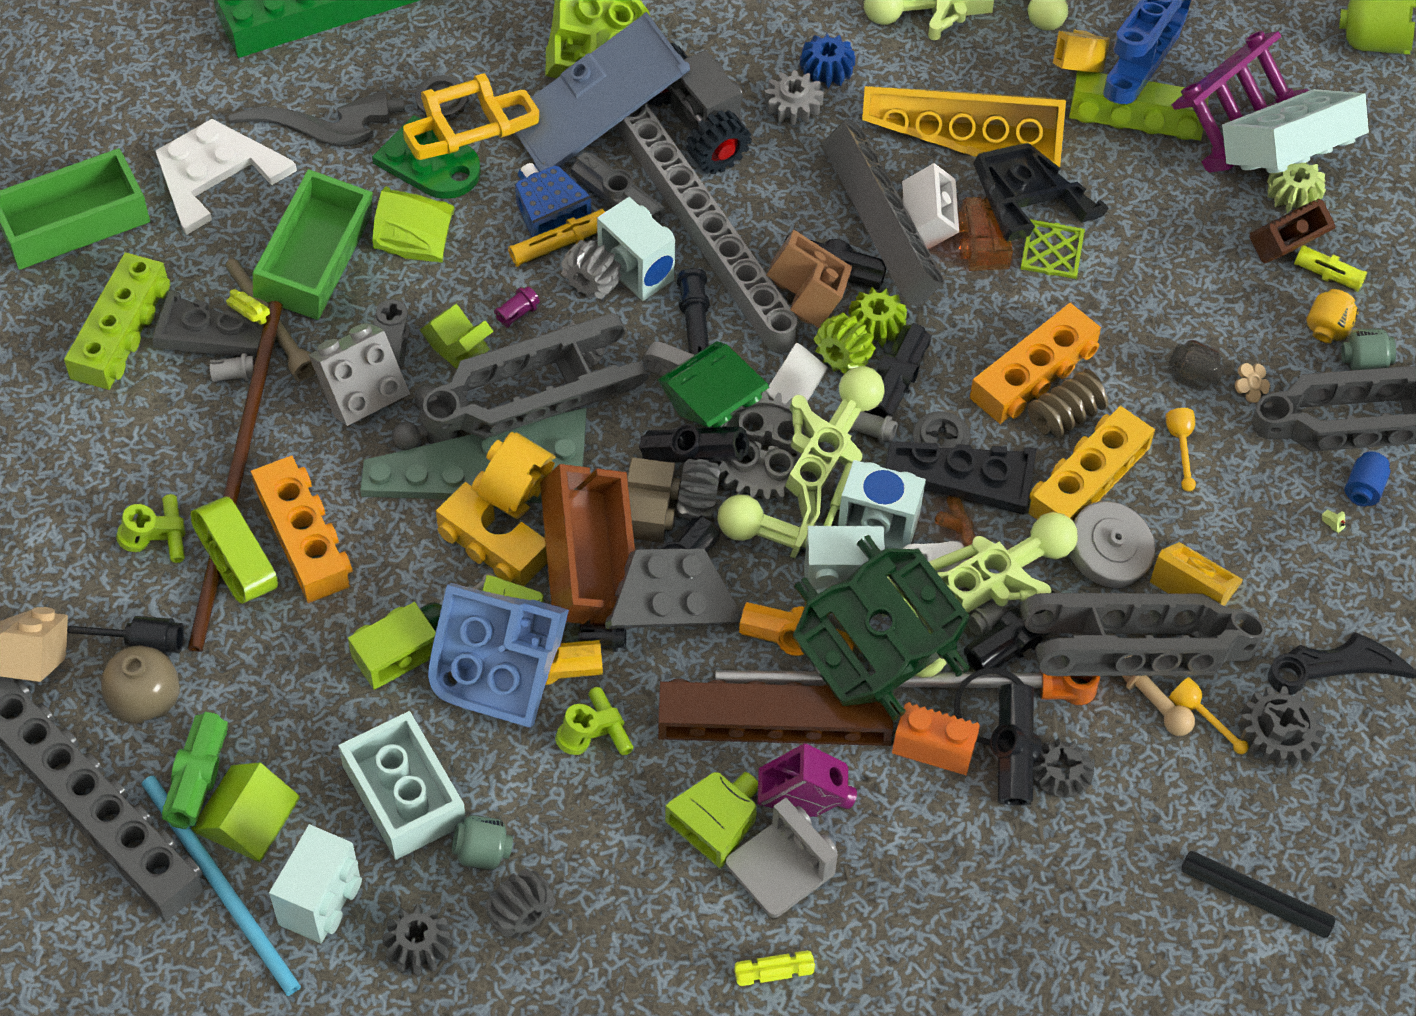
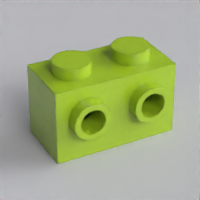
[348,602,436,690]

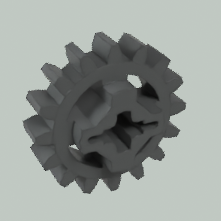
[1238,686,1326,768]

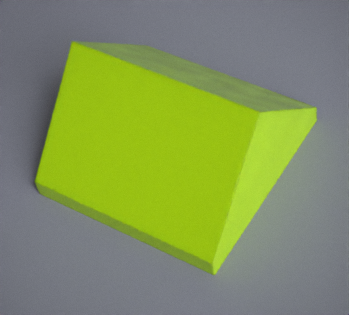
[191,762,300,862]

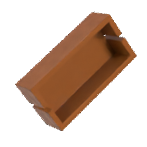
[540,464,635,625]

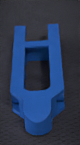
[1103,0,1191,104]

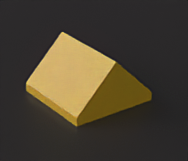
[1150,542,1243,606]

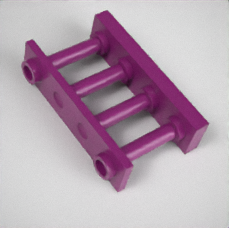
[1171,31,1309,173]

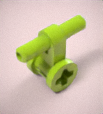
[116,494,186,563]
[555,687,634,755]

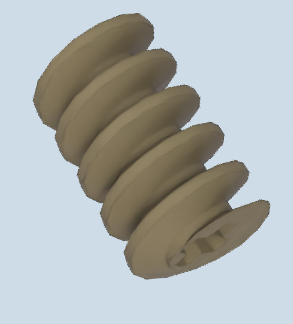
[1028,368,1109,438]

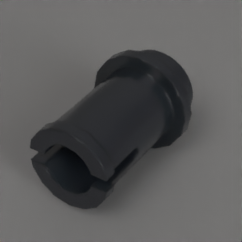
[578,624,627,652]

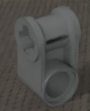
[373,299,410,368]

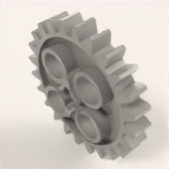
[712,391,825,505]

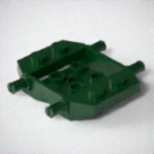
[793,535,970,721]

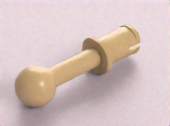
[1122,655,1195,736]

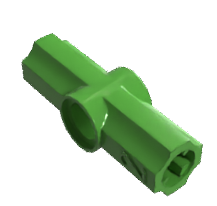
[162,712,228,829]

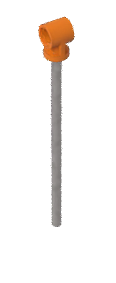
[715,670,1100,705]

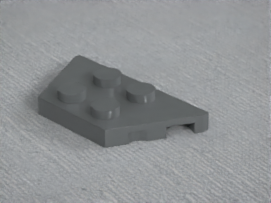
[605,549,742,629]

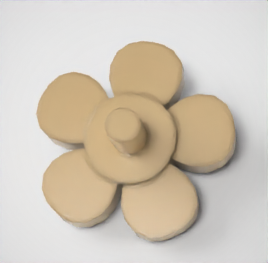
[1235,363,1270,403]

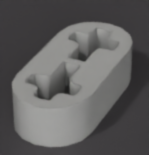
[642,342,694,376]

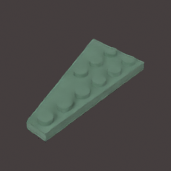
[360,408,587,503]

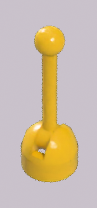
[1165,408,1196,492]
[1168,677,1249,754]

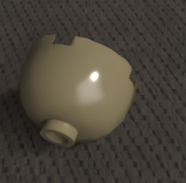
[101,645,180,724]

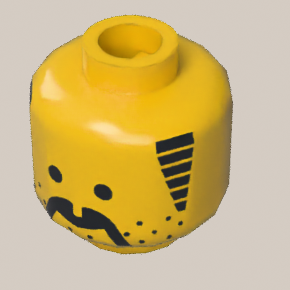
[1306,289,1359,343]

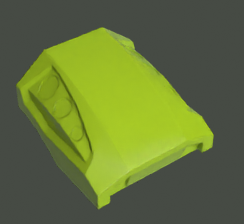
[372,186,455,263]

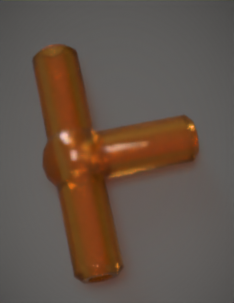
[935,496,976,558]

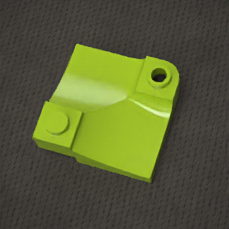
[545,0,650,79]

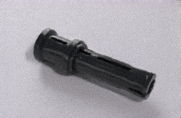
[676,268,710,355]

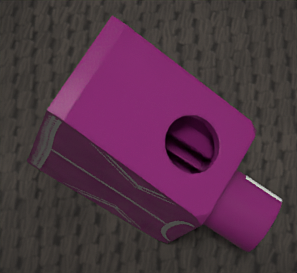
[758,743,857,817]

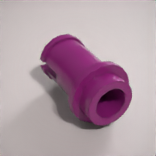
[494,286,540,328]

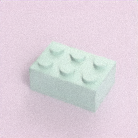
[338,711,466,860]

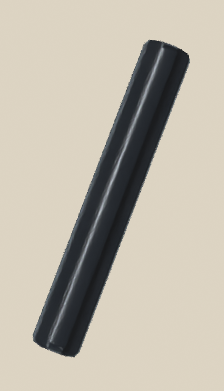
[1181,851,1336,938]

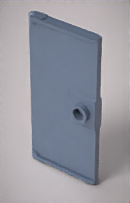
[506,12,691,172]

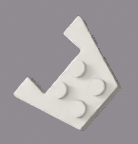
[156,119,297,235]

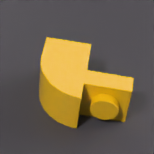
[1053,29,1110,73]

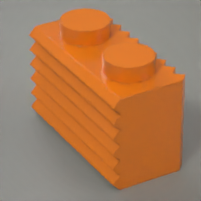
[892,702,980,776]

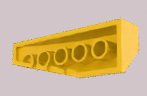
[862,86,1066,167]

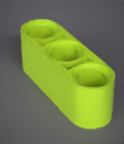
[190,496,278,604]

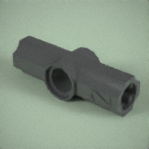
[571,152,665,223]

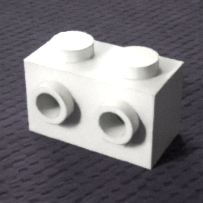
[902,163,959,249]

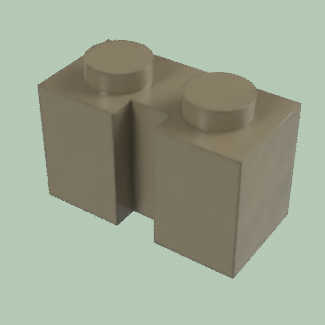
[627,457,681,543]

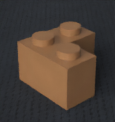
[766,230,852,328]

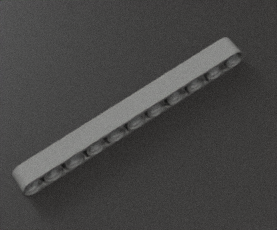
[615,103,797,353]

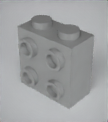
[308,323,410,426]

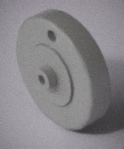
[1069,501,1155,588]

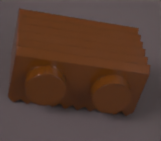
[1249,198,1335,264]

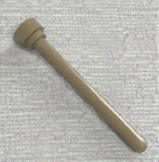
[226,259,316,382]

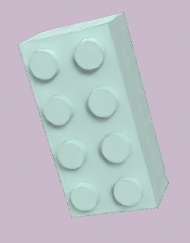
[1222,89,1369,173]

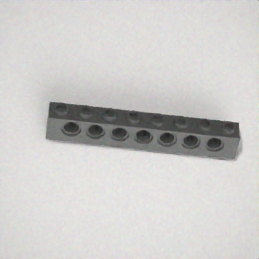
[0,677,204,922]

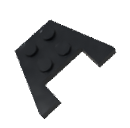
[973,142,1109,242]

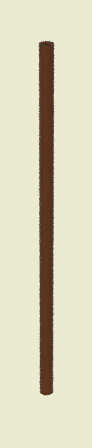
[188,301,283,652]

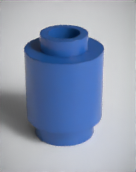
[1344,451,1391,506]

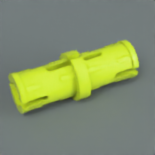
[1294,245,1367,292]

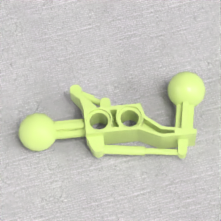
[864,0,1069,40]
[717,366,885,558]
[882,512,1078,678]

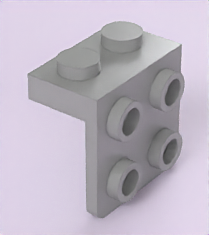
[726,798,838,918]

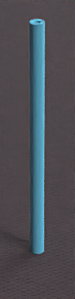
[142,776,301,996]

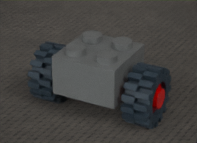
[648,43,752,174]

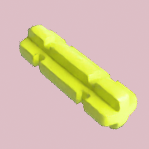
[226,289,270,325]
[734,950,815,986]

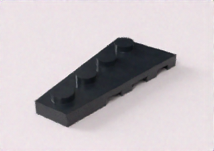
[884,441,1037,515]

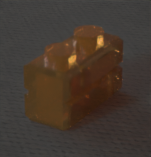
[958,196,1013,271]

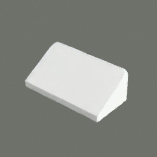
[766,343,828,404]

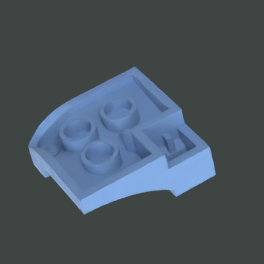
[428,583,569,728]

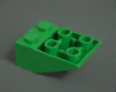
[657,341,770,428]

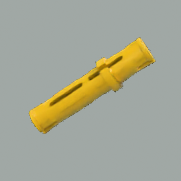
[508,208,605,267]

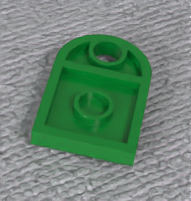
[372,115,481,199]

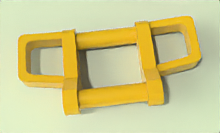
[403,73,539,160]

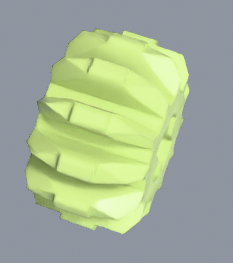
[1267,162,1326,213]

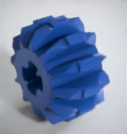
[799,33,856,89]

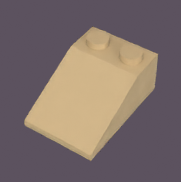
[0,607,68,682]

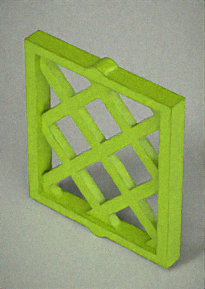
[1020,219,1085,279]

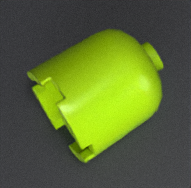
[1339,0,1416,55]

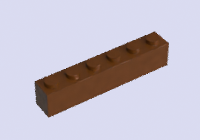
[658,679,893,746]

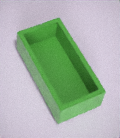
[0,148,150,270]
[253,169,373,320]

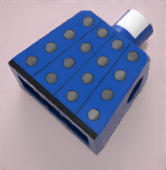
[515,163,591,238]

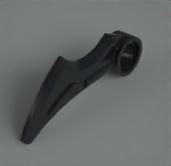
[1268,632,1416,695]

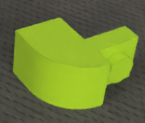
[419,303,494,369]

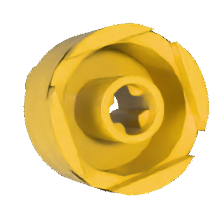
[471,432,556,519]

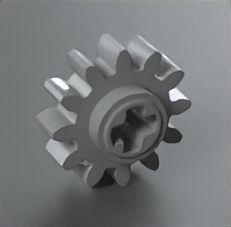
[764,70,824,125]

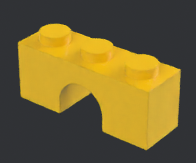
[436,482,547,586]

